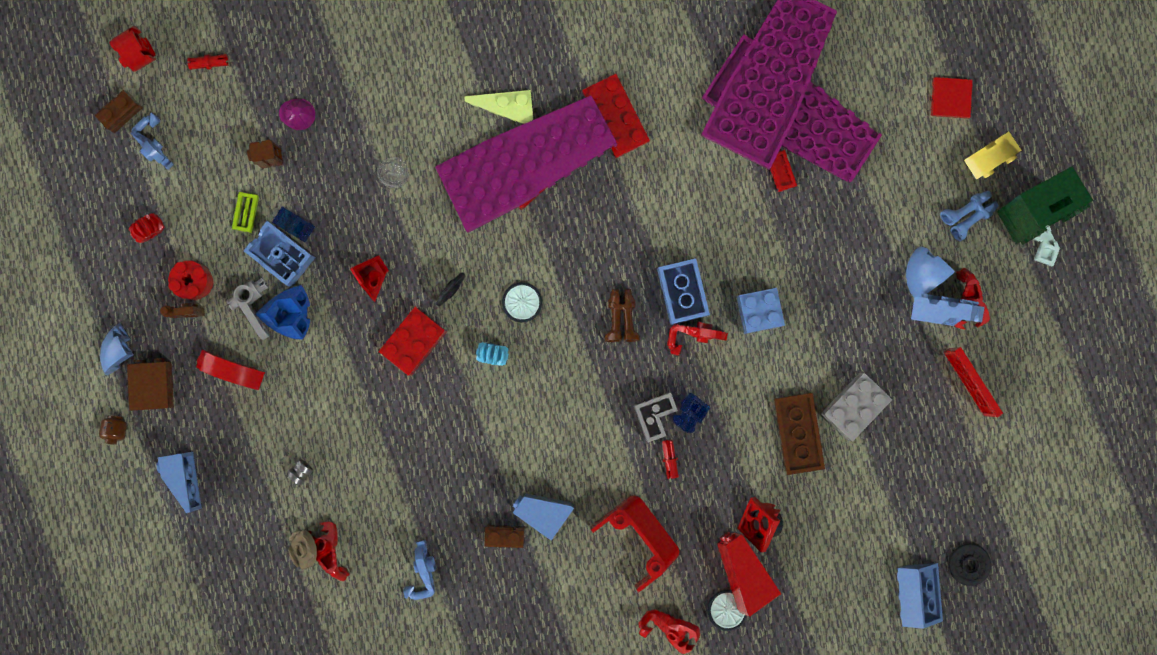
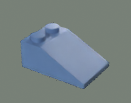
[156,452,202,513]

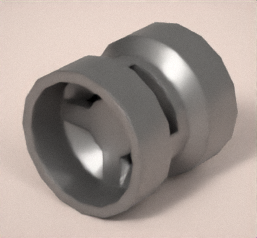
[286,459,314,486]

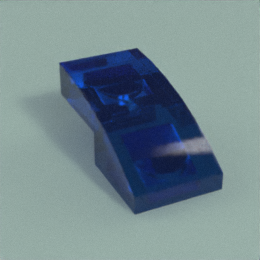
[272,207,315,242]

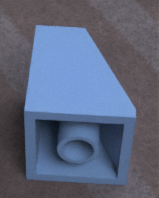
[512,494,574,540]

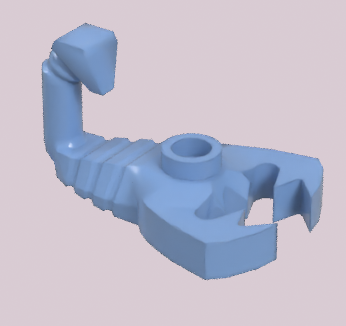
[131,113,174,170]
[403,540,436,600]

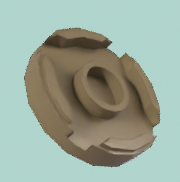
[288,530,317,569]

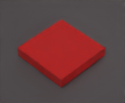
[931,77,973,119]

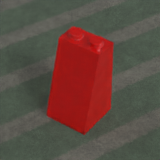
[717,532,781,617]

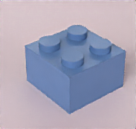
[737,288,785,334]

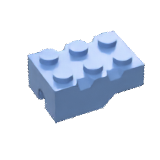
[244,221,316,287]
[911,294,985,326]

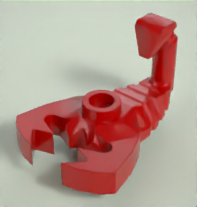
[954,268,990,329]
[667,322,728,356]
[308,522,350,581]
[638,609,700,654]

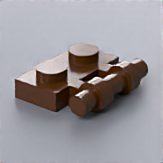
[160,303,205,318]

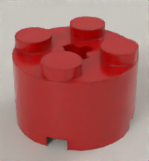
[109,26,156,72]
[168,260,213,300]

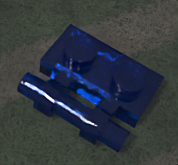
[673,393,710,433]

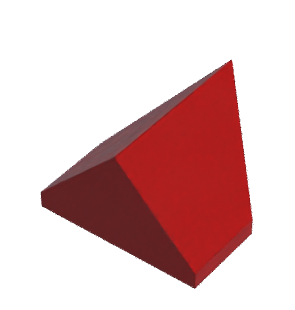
[350,255,389,302]

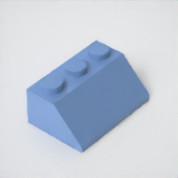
[897,563,943,629]

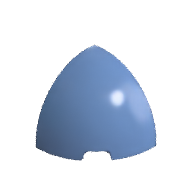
[906,246,955,298]
[100,323,134,376]

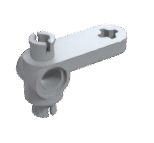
[226,278,270,340]

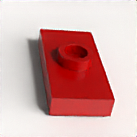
[770,150,797,193]

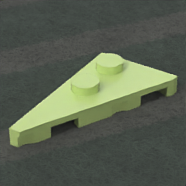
[464,90,533,124]

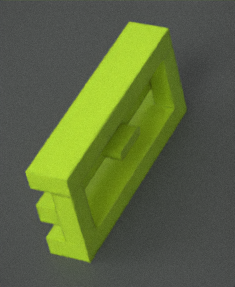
[232,192,259,233]

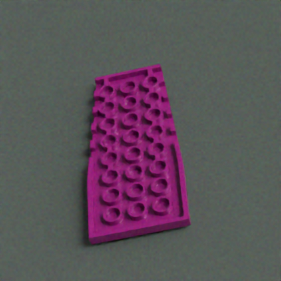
[701,0,837,169]
[702,34,882,183]
[435,96,617,233]

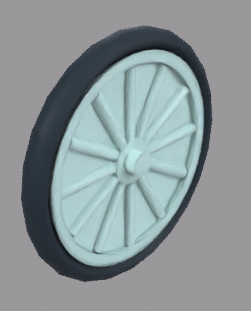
[502,282,542,323]
[707,589,747,631]

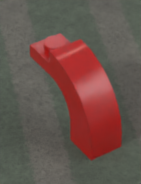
[196,350,265,390]

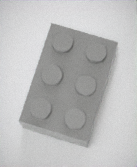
[820,373,892,442]

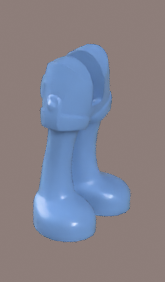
[940,191,999,241]

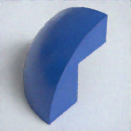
[256,285,310,340]

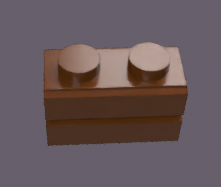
[95,90,143,133]
[247,140,283,169]
[484,525,525,548]

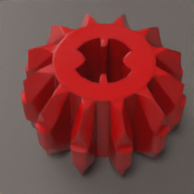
[129,213,164,243]

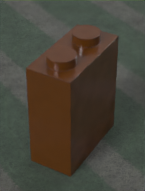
[127,358,174,411]

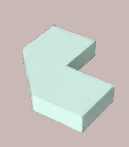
[1033,226,1060,266]

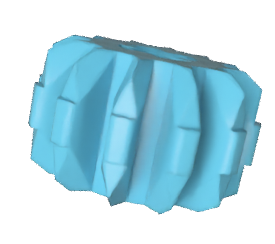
[476,342,509,366]

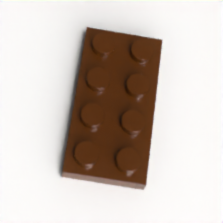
[774,393,825,475]

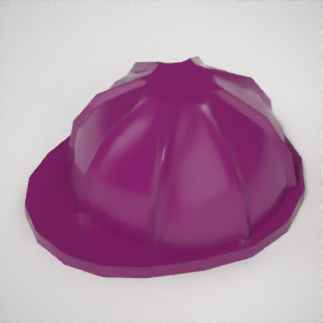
[279,99,315,130]

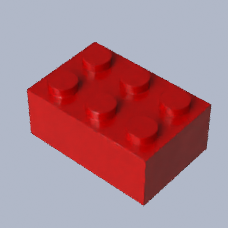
[378,307,447,376]

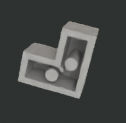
[634,392,678,442]

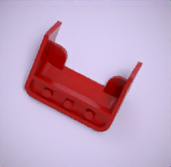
[590,495,679,593]

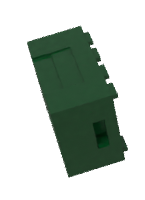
[997,166,1094,245]

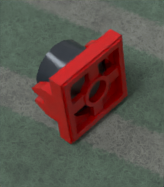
[737,497,783,553]

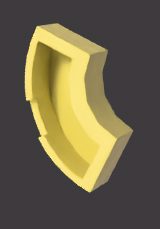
[964,132,1022,179]

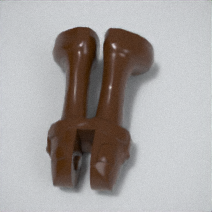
[604,289,640,342]

